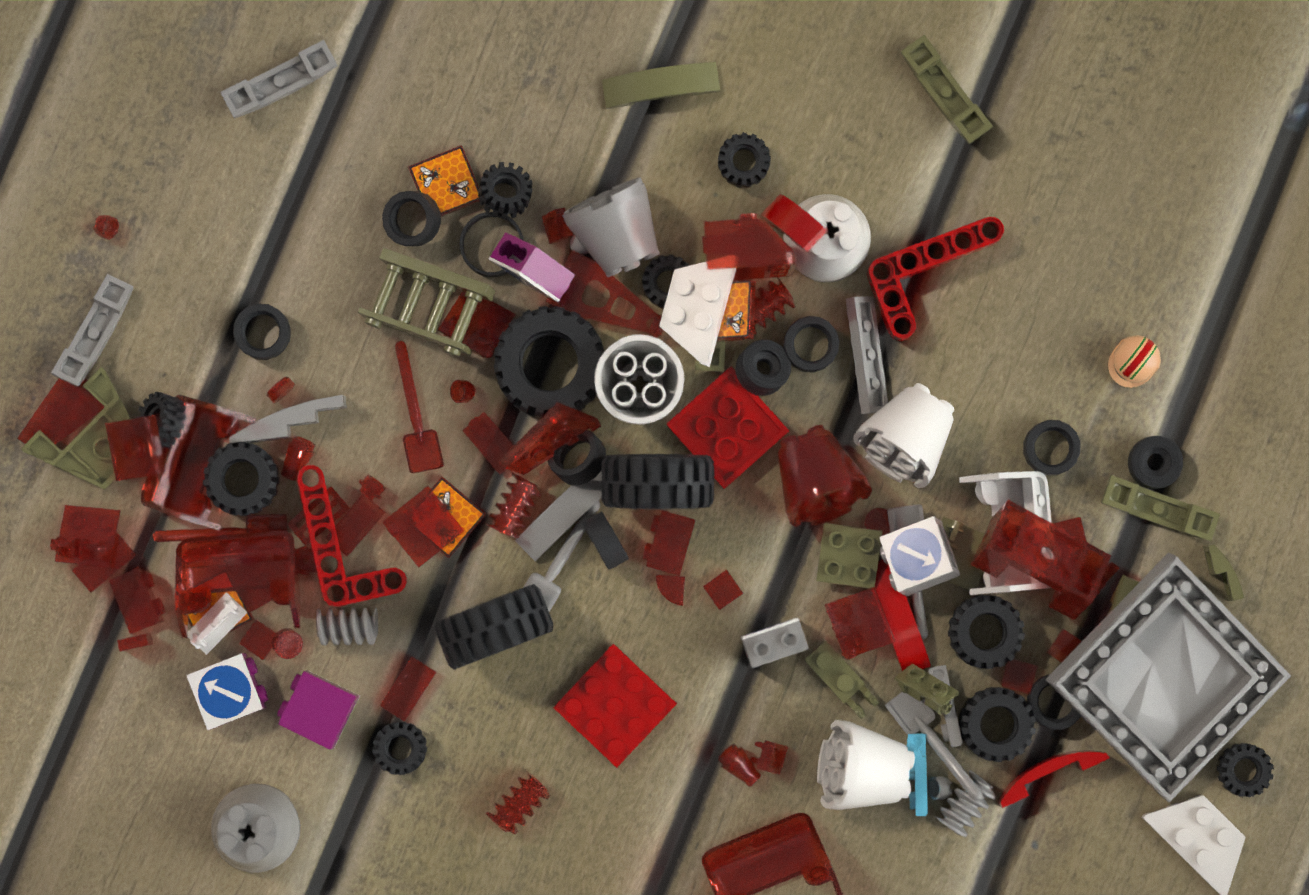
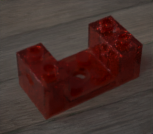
[971,500,1111,620]

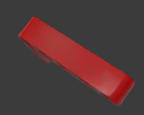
[867,217,1004,341]
[297,465,407,607]

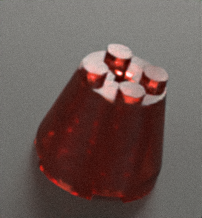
[777,425,872,527]

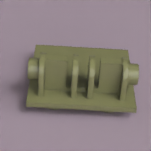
[942,517,997,591]
[816,523,882,589]

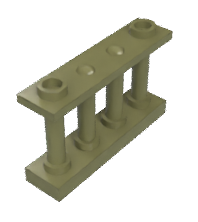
[358,248,496,357]

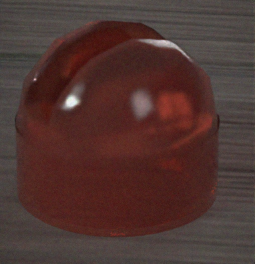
[93,215,119,240]
[450,380,476,403]

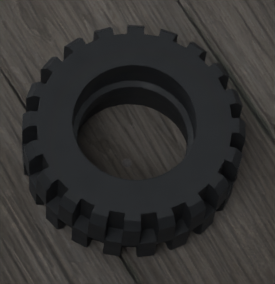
[494,306,605,420]
[601,454,714,509]
[434,584,554,670]

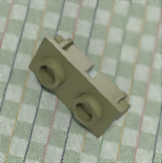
[894,664,959,715]

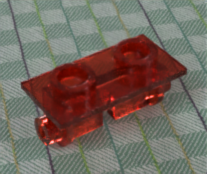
[462,412,522,474]

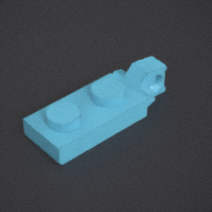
[906,733,928,816]

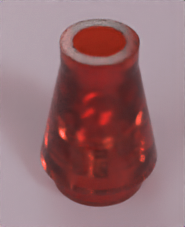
[281,435,316,481]
[718,743,761,787]

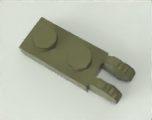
[804,640,880,719]

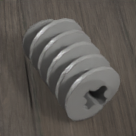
[316,608,378,646]
[934,770,996,837]

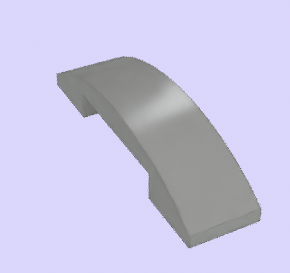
[220,40,338,119]
[51,274,134,387]
[515,470,602,561]

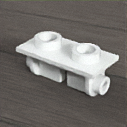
[186,592,248,655]

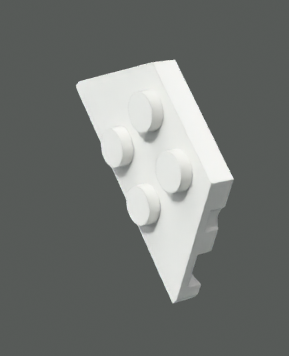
[659,255,739,367]
[1141,795,1246,895]

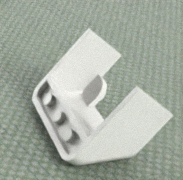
[959,471,1056,595]

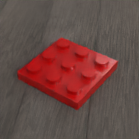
[666,366,789,489]
[553,643,677,768]

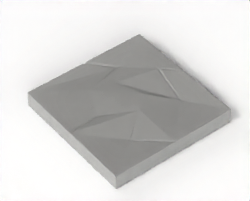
[1045,552,1291,803]

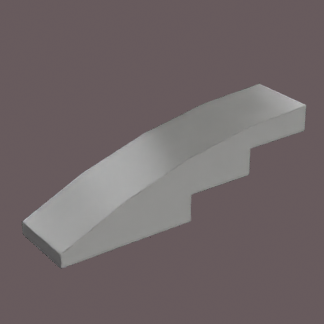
[229,395,347,443]

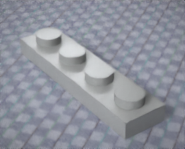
[846,296,888,414]

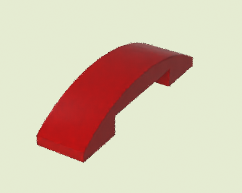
[759,194,828,252]
[870,559,931,671]
[997,750,1110,808]

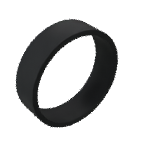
[460,212,524,277]

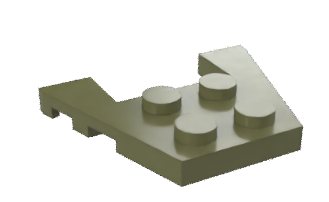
[21,367,146,490]

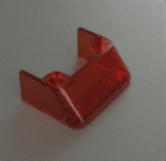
[702,213,797,281]
[141,395,256,530]
[175,530,301,638]
[702,813,843,895]

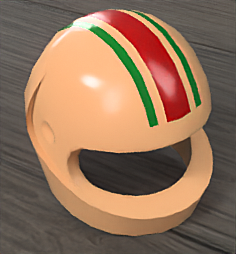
[1108,335,1161,388]

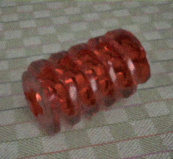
[748,277,796,335]
[485,472,542,538]
[485,769,550,834]

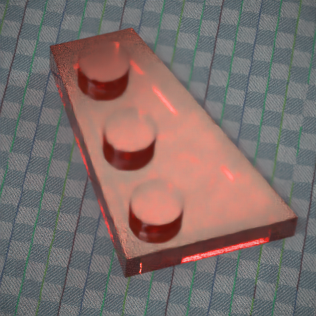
[17,378,104,444]
[500,402,601,475]

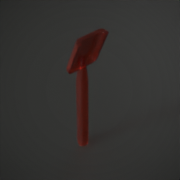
[395,341,444,473]
[152,514,288,550]

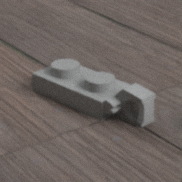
[929,665,963,747]

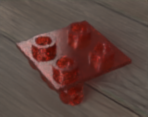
[438,292,516,359]
[383,486,464,567]
[50,505,121,568]
[824,587,895,660]

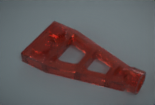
[546,250,663,338]

